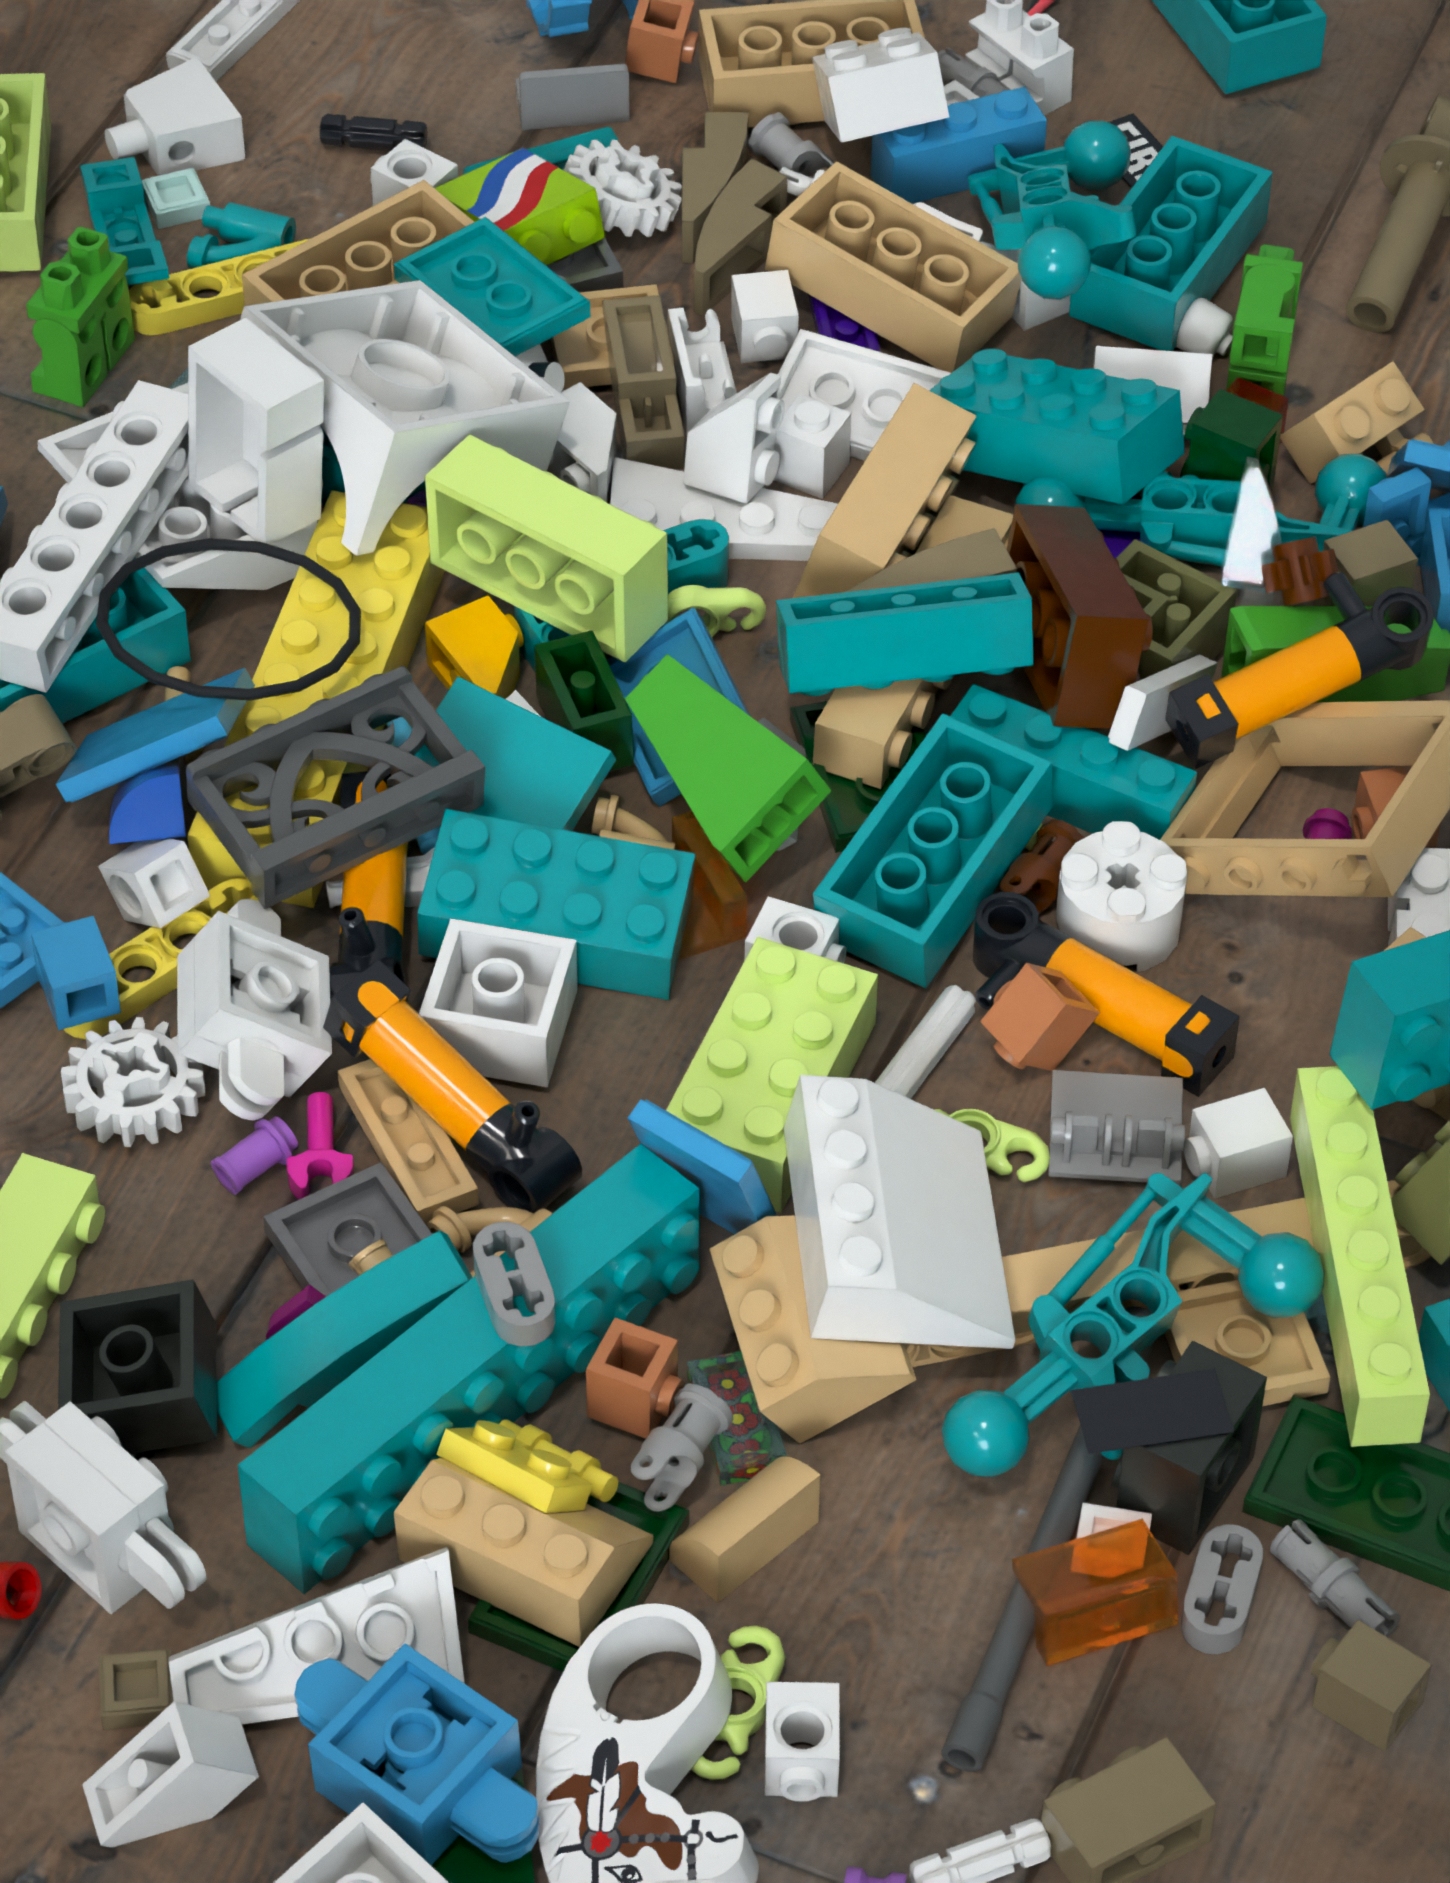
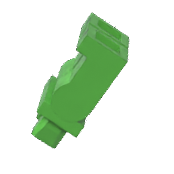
[26,227,135,407]
[1226,244,1303,413]

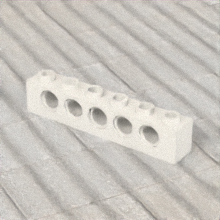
[0,380,189,693]

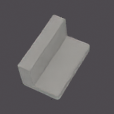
[515,64,629,130]

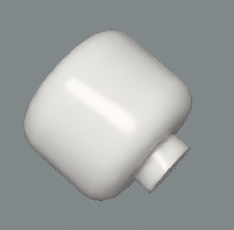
[1176,298,1233,357]

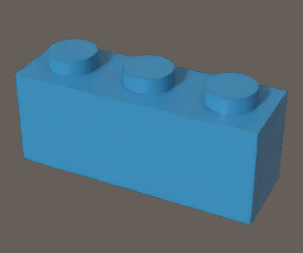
[871,87,1047,204]

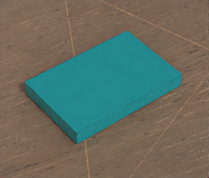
[394,217,591,357]
[414,676,616,831]

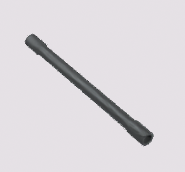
[941,1306,1155,1772]

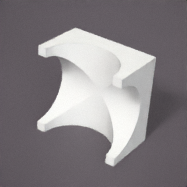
[240,280,570,556]

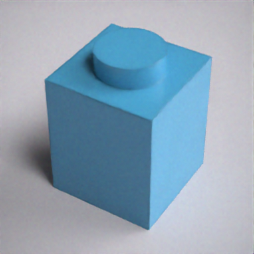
[31,916,121,1030]

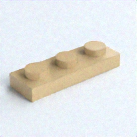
[338,1059,479,1224]

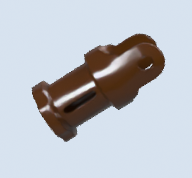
[1000,819,1085,915]

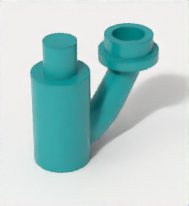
[187,202,296,269]

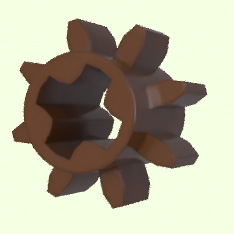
[1260,536,1339,606]

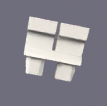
[965,0,1074,115]

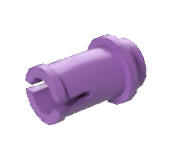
[210,1116,299,1195]

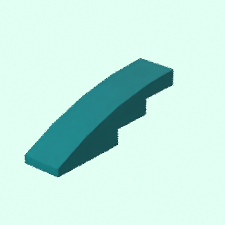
[217,1230,473,1448]

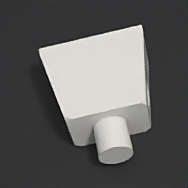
[104,57,245,176]

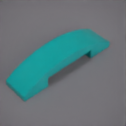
[80,157,169,285]

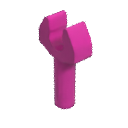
[287,1092,354,1200]

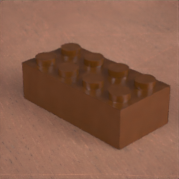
[1006,504,1153,729]

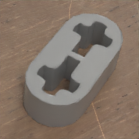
[473,1222,556,1347]
[1181,1524,1263,1654]

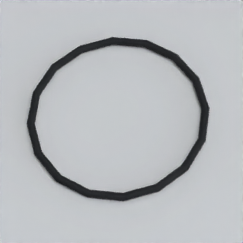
[96,538,361,701]

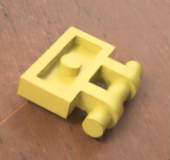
[436,1419,618,1513]

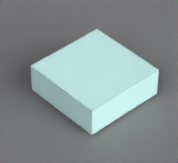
[142,168,210,229]

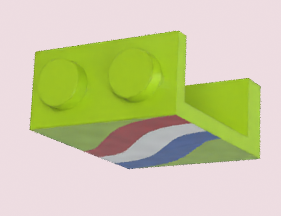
[435,148,605,265]

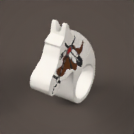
[536,1604,759,1883]

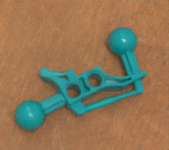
[968,120,1137,300]
[1014,453,1387,570]
[942,1172,1324,1477]

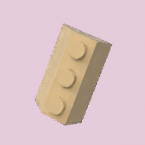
[710,1215,917,1444]
[394,1458,653,1647]

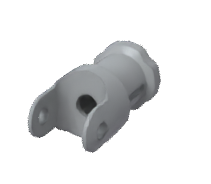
[747,112,835,177]
[631,1384,733,1512]

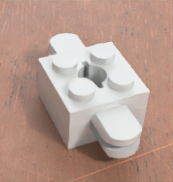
[177,899,332,1121]
[0,1401,207,1615]

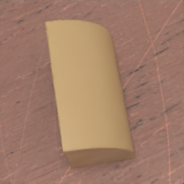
[669,1456,820,1603]

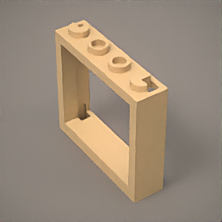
[1160,700,1450,897]

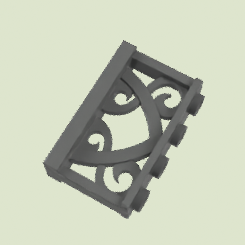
[186,666,485,909]

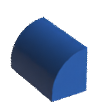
[109,758,186,844]

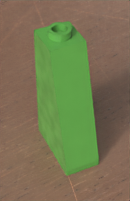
[1221,606,1450,702]
[625,654,831,883]

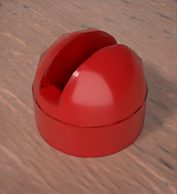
[0,1561,42,1619]

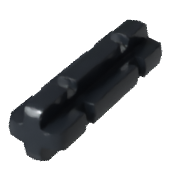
[319,114,428,150]

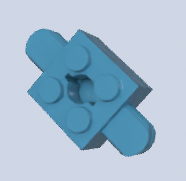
[294,1643,540,1865]

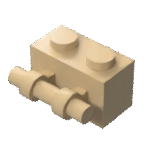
[1280,361,1434,485]

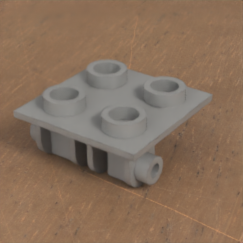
[1049,1070,1185,1185]

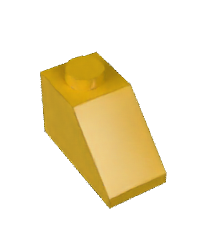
[425,595,524,699]

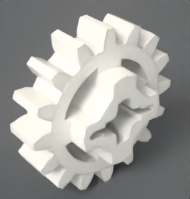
[564,140,682,237]
[61,1017,206,1147]

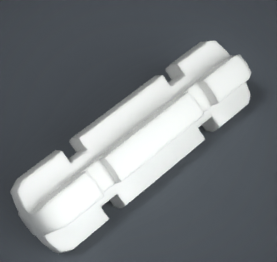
[909,1818,1051,1883]

